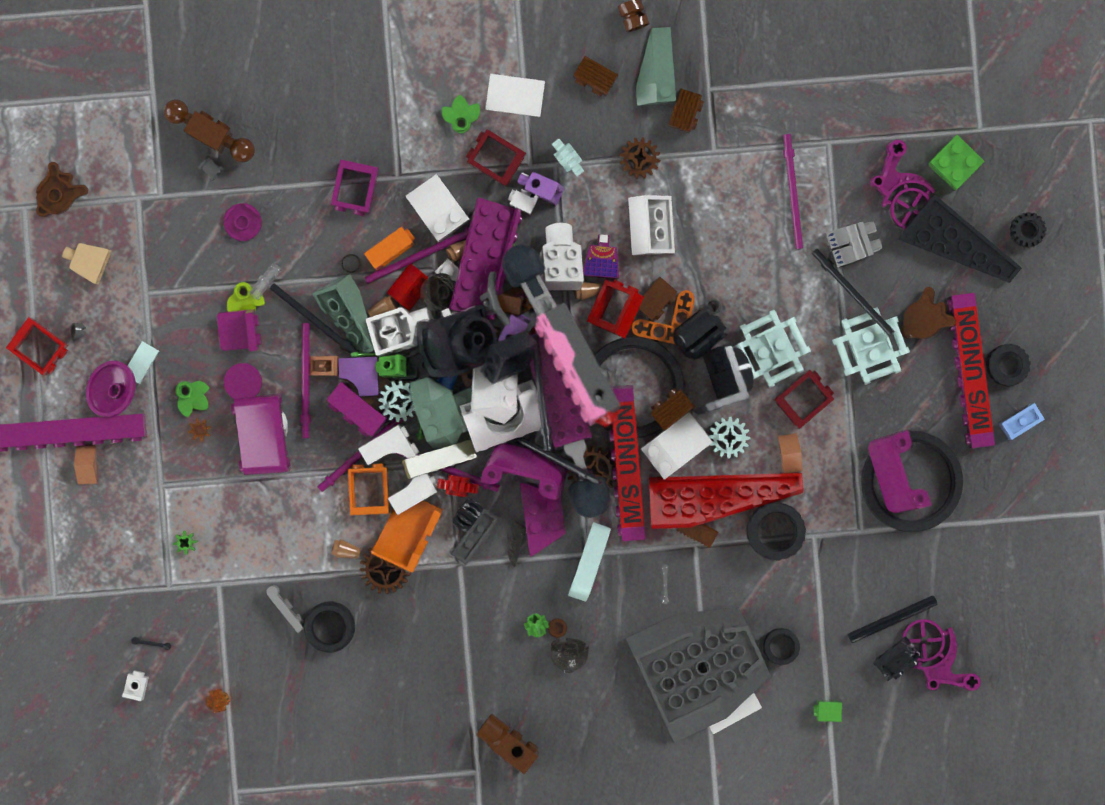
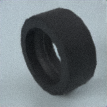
[763,628,800,665]

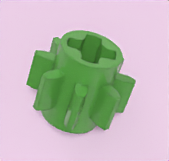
[173,531,198,555]
[524,613,549,638]

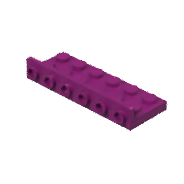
[449,198,522,320]

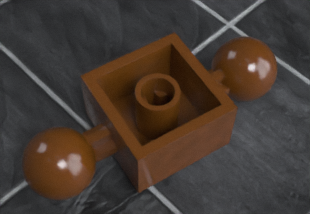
[164,99,255,162]

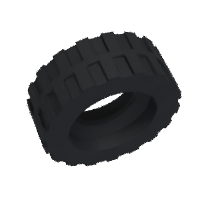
[986,344,1031,386]

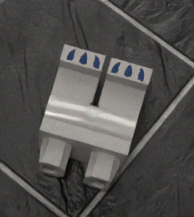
[825,222,882,268]

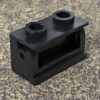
[873,636,920,681]

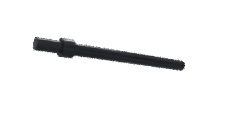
[812,249,895,337]
[269,283,361,358]
[531,335,552,451]
[512,437,603,486]

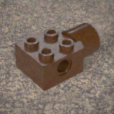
[476,714,539,775]

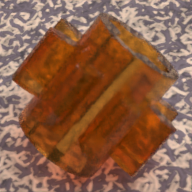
[188,418,212,442]
[205,689,230,713]

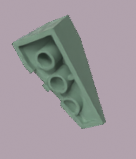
[636,27,676,106]
[312,274,374,353]

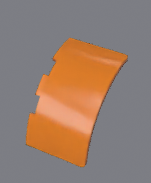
[371,500,444,573]

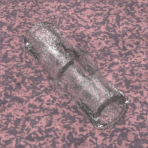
[249,263,282,300]

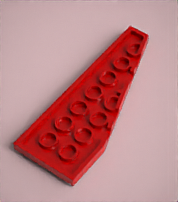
[649,473,804,529]

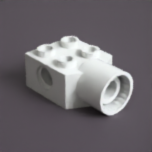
[539,223,584,290]
[365,307,433,357]

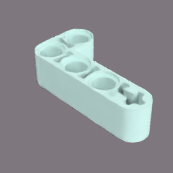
[568,522,611,602]

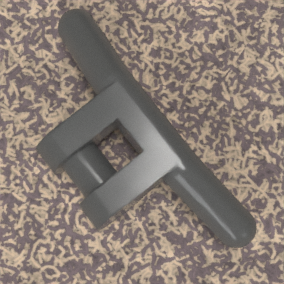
[480,271,510,326]

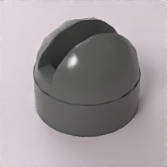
[706,298,721,314]
[71,323,86,338]

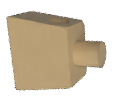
[62,243,112,285]

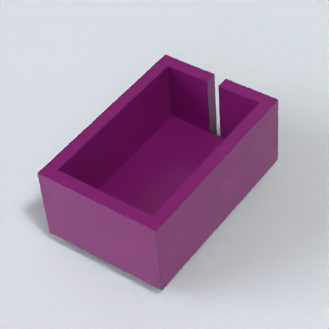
[327,382,388,437]

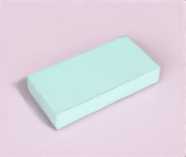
[128,341,159,384]

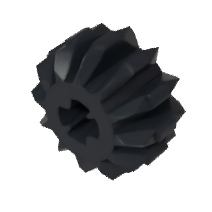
[453,498,483,532]

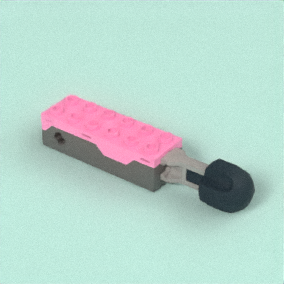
[502,245,620,427]

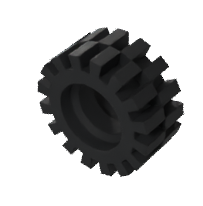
[1010,212,1047,248]

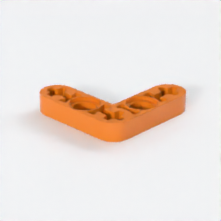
[631,290,694,345]

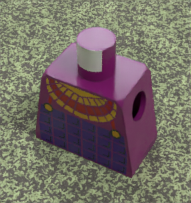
[583,235,619,279]

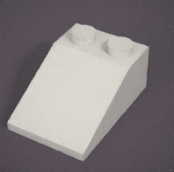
[406,174,470,243]
[641,412,713,479]

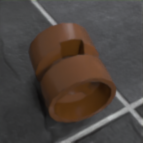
[618,0,650,32]

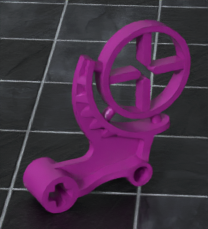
[869,140,936,230]
[902,619,981,691]

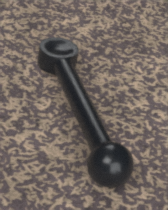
[131,637,171,650]

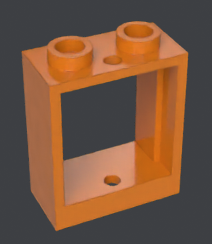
[364,227,415,271]
[348,464,390,515]

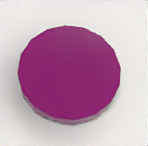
[224,203,262,241]
[224,363,262,399]

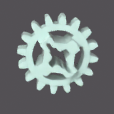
[552,139,584,177]
[378,380,415,422]
[709,417,750,458]

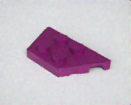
[520,483,566,557]

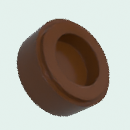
[548,618,567,638]

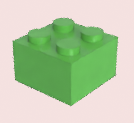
[928,135,985,191]

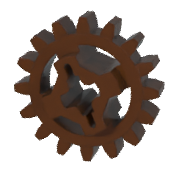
[619,137,661,179]

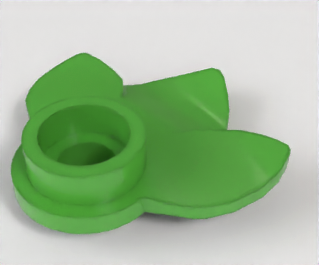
[442,95,480,133]
[175,381,210,417]

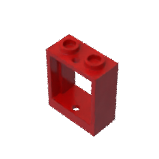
[587,279,644,339]
[6,317,69,376]

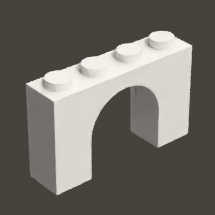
[460,380,541,452]
[358,424,438,515]

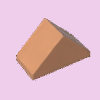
[309,356,339,376]
[778,433,803,473]
[74,445,98,484]

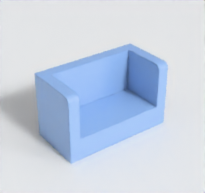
[998,403,1045,440]

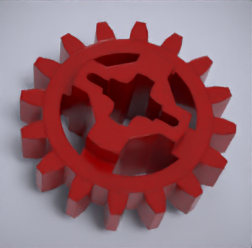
[437,475,479,497]

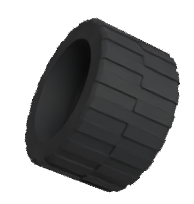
[746,502,806,561]

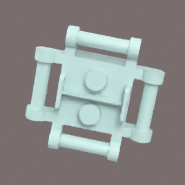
[832,307,910,385]
[733,310,811,388]

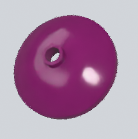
[86,361,136,417]

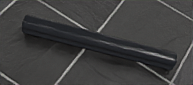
[848,596,937,643]

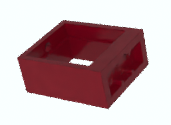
[466,129,526,187]
[774,370,834,429]

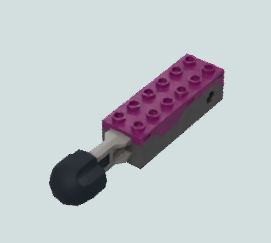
[528,325,610,518]

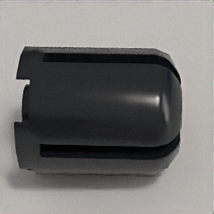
[672,305,728,360]

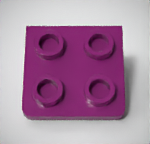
[217,309,262,351]

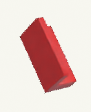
[387,264,433,311]

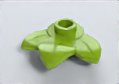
[227,282,265,313]

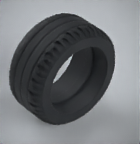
[304,601,355,653]

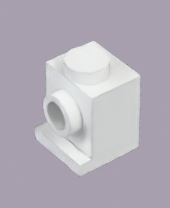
[508,189,539,215]
[122,671,149,701]

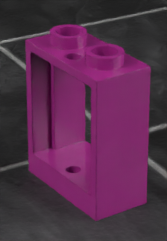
[331,159,379,216]

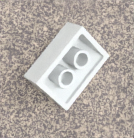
[628,195,675,255]
[471,365,518,424]

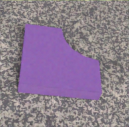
[338,357,379,396]

